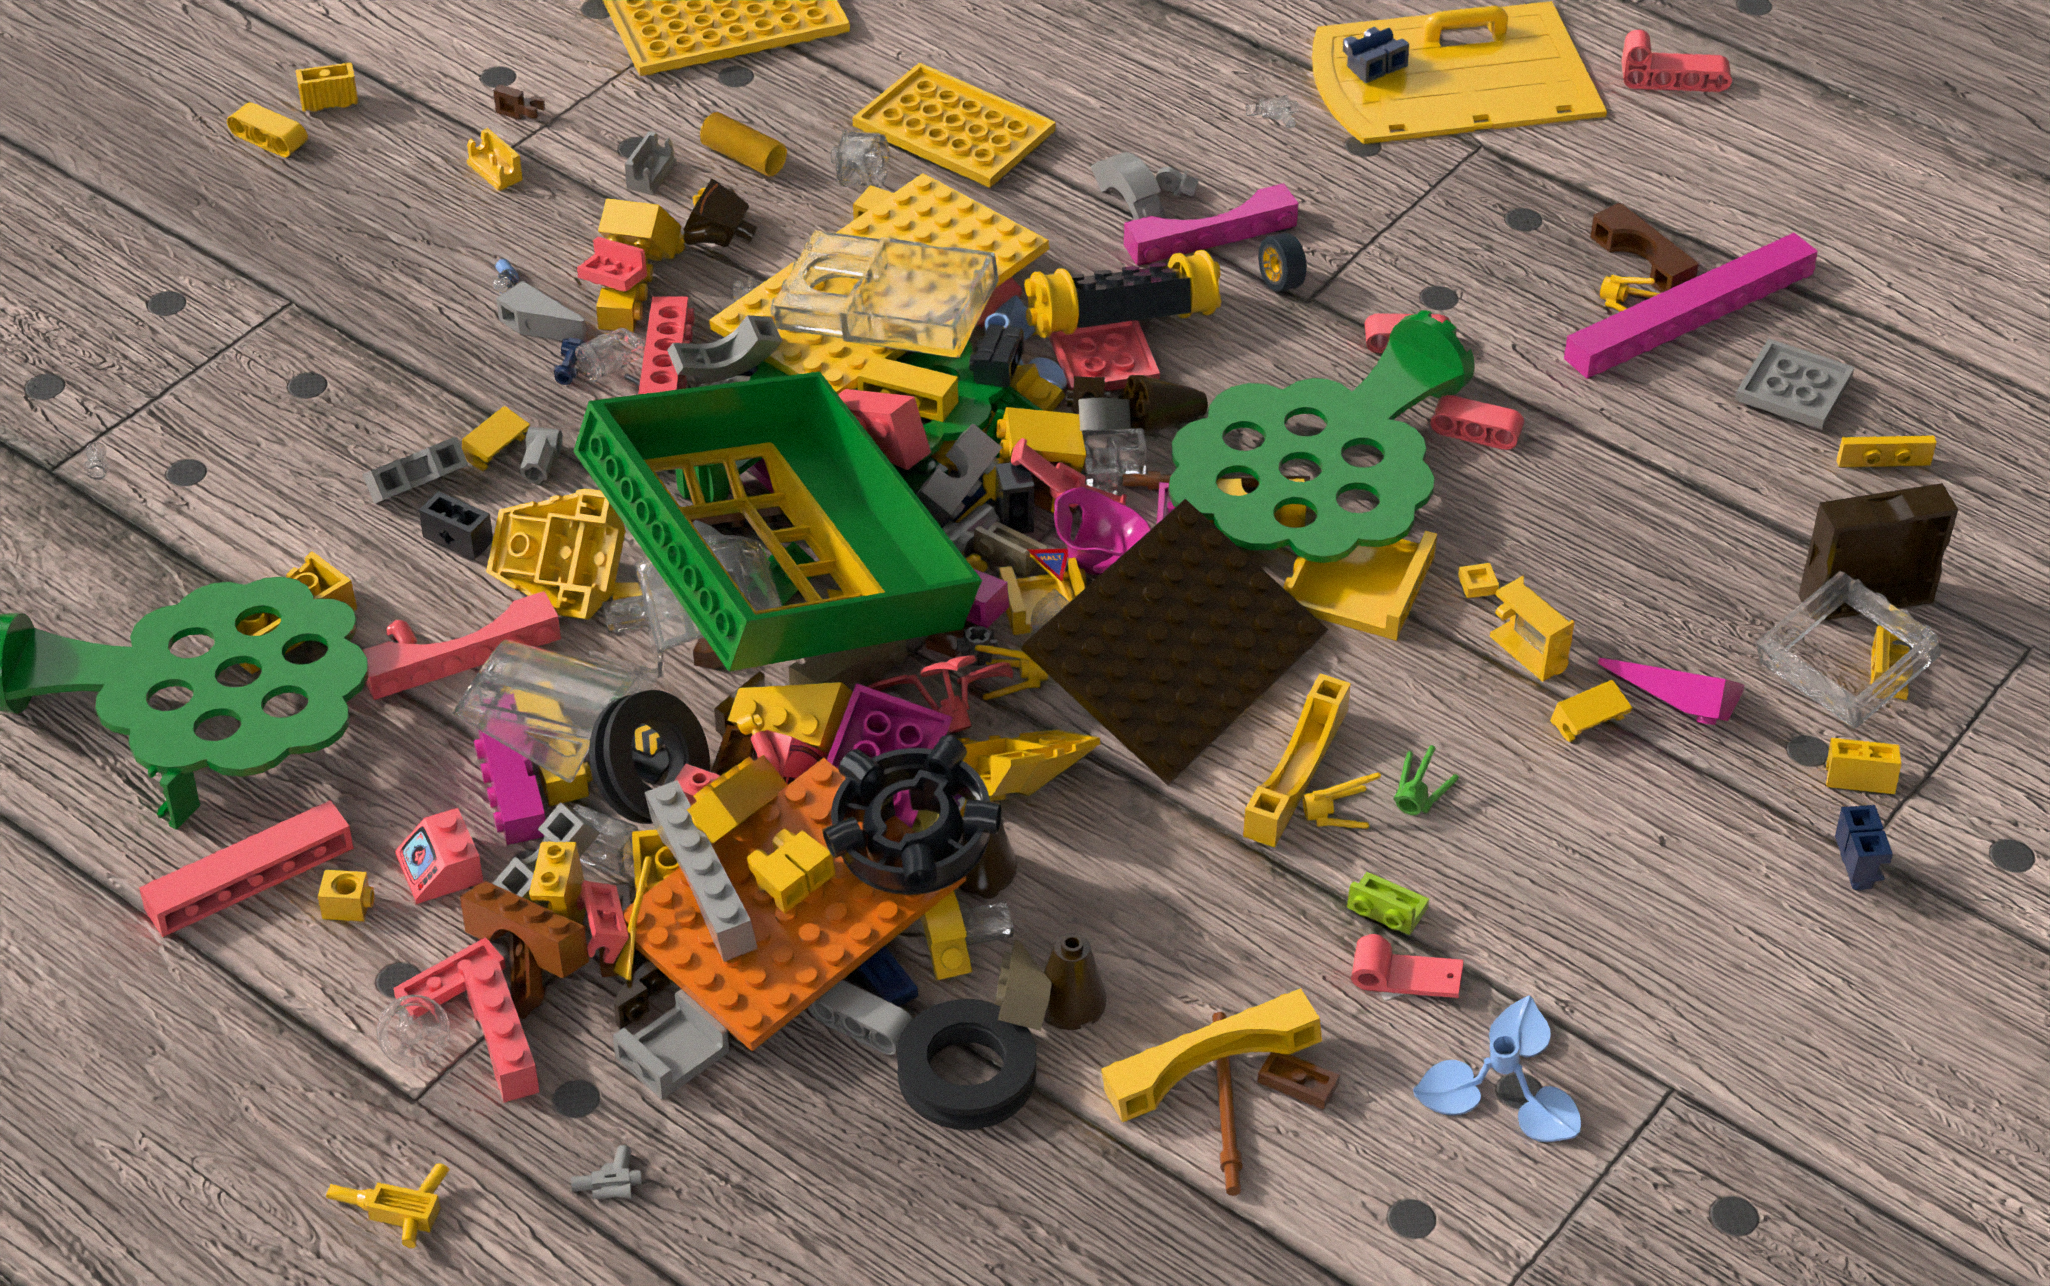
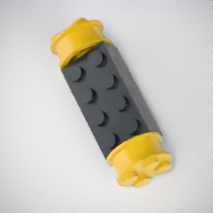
[1025,250,1221,338]

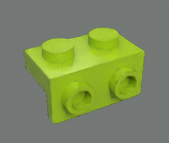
[1347,872,1430,935]

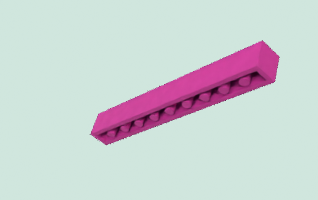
[1564,233,1818,379]

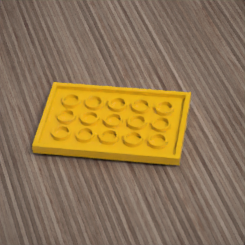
[853,62,1056,188]

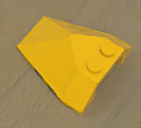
[486,489,626,620]
[957,730,1100,800]

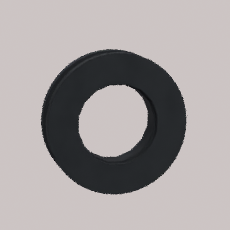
[589,690,710,824]
[897,999,1036,1130]

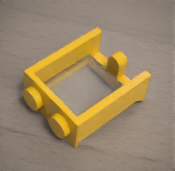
[1490,575,1575,682]

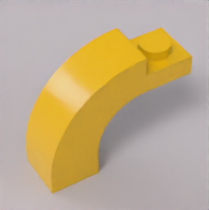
[920,891,972,980]

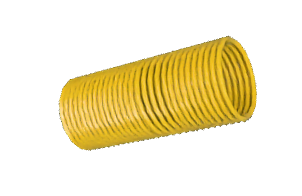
[700,111,787,177]

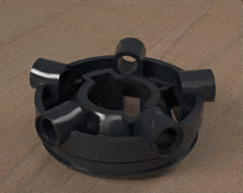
[822,735,1002,895]

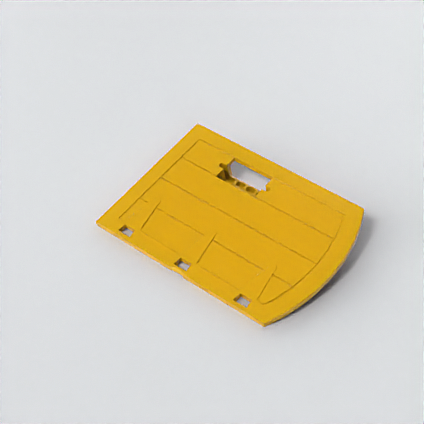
[1312,1,1607,144]

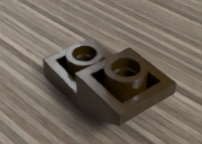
[614,960,670,1029]

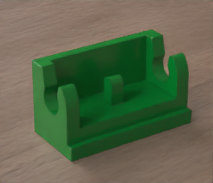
[148,767,200,830]

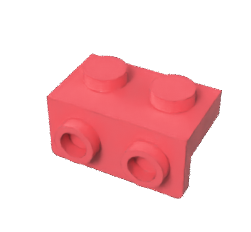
[577,237,647,292]

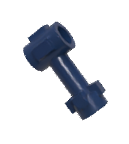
[554,338,589,385]

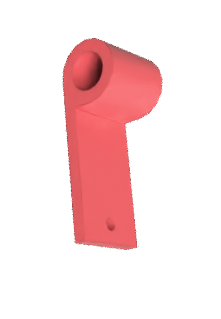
[1351,934,1464,998]

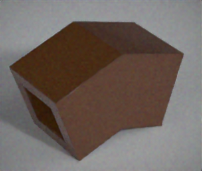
[693,637,724,669]

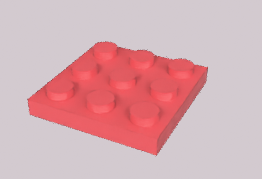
[1049,320,1160,391]

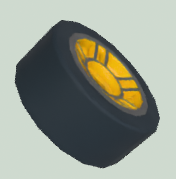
[1258,233,1307,292]

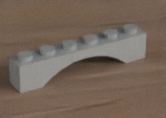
[645,780,757,962]

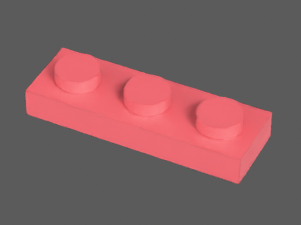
[394,937,506,1019]

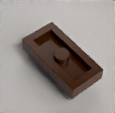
[1257,1052,1340,1110]

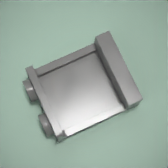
[613,990,729,1100]

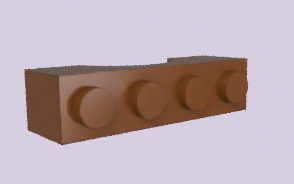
[460,881,589,978]

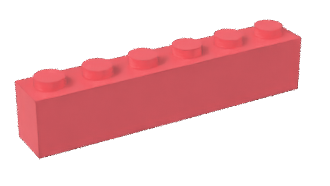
[139,800,354,937]

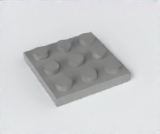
[1735,338,1855,430]

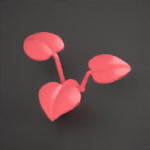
[868,655,1013,734]

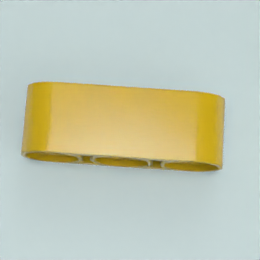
[227,102,308,157]

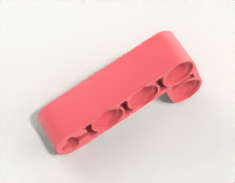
[1622,30,1732,92]

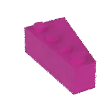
[474,694,546,845]

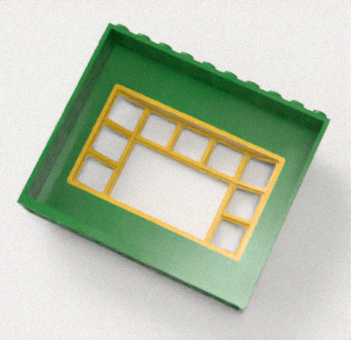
[573,372,982,672]

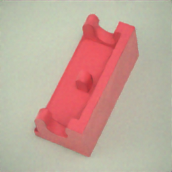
[576,880,629,964]

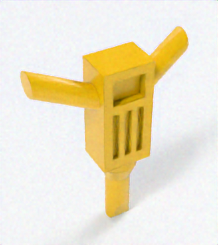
[326,1163,449,1249]

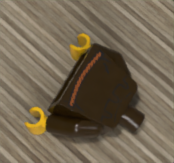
[675,179,758,254]

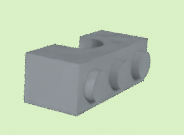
[916,424,1002,525]
[362,436,468,504]
[493,802,601,905]

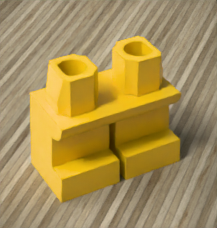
[747,829,836,914]

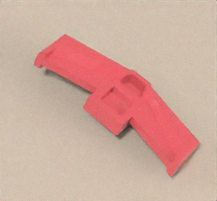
[1011,438,1127,509]

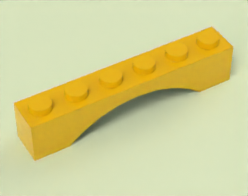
[1243,673,1351,847]
[1101,988,1322,1123]

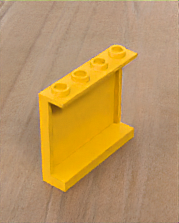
[1283,517,1438,641]

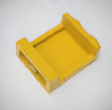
[996,407,1086,473]
[999,558,1087,635]
[529,842,586,925]

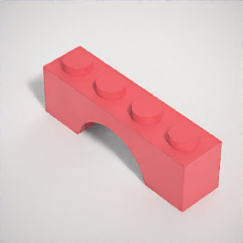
[462,958,540,1103]

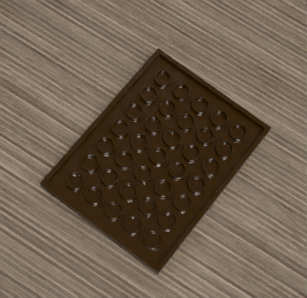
[1021,499,1329,786]

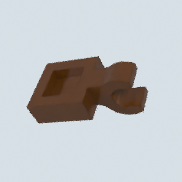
[493,84,545,120]

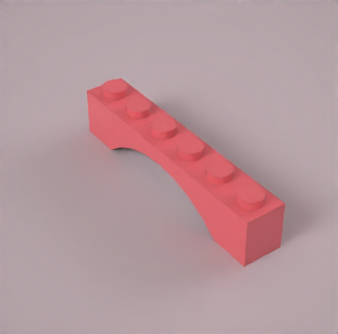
[362,591,561,700]

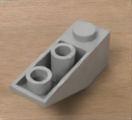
[496,281,587,342]

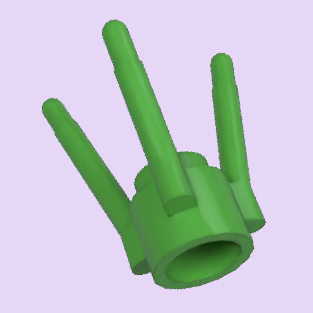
[1393,745,1459,815]

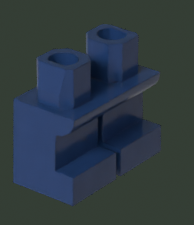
[1343,26,1409,83]
[1835,805,1893,890]

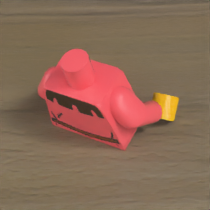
[737,713,827,785]

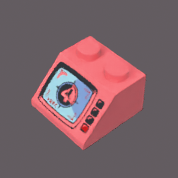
[395,808,483,904]

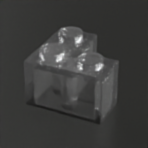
[1082,428,1146,495]

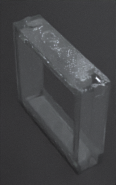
[1756,571,1941,729]

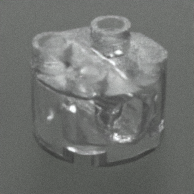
[831,130,890,189]

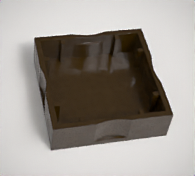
[1798,483,1958,623]

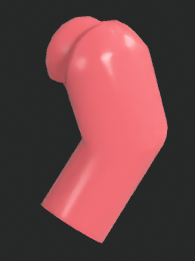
[387,620,417,644]

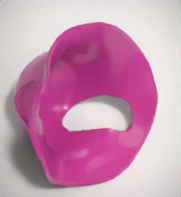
[1054,487,1152,575]

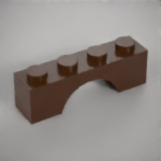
[1590,202,1699,293]

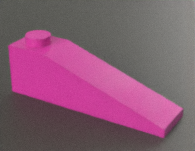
[1598,657,1745,726]

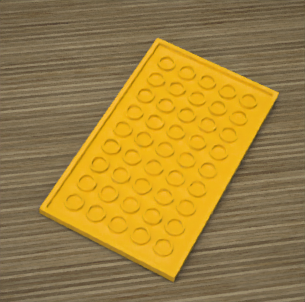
[709,173,1049,394]

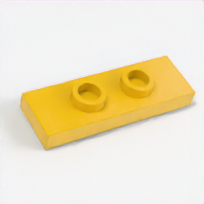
[1837,435,1937,467]

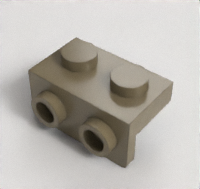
[974,521,1048,577]

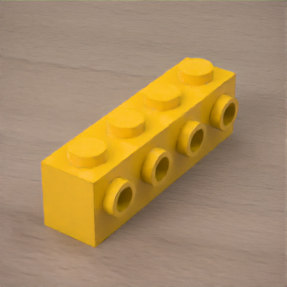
[687,754,787,844]

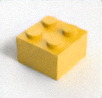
[598,198,682,261]

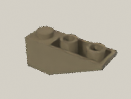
[994,940,1052,1031]

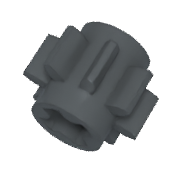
[957,626,998,666]

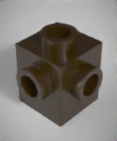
[1067,376,1111,414]

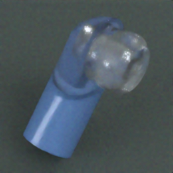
[493,259,519,294]

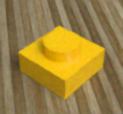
[1458,563,1499,598]

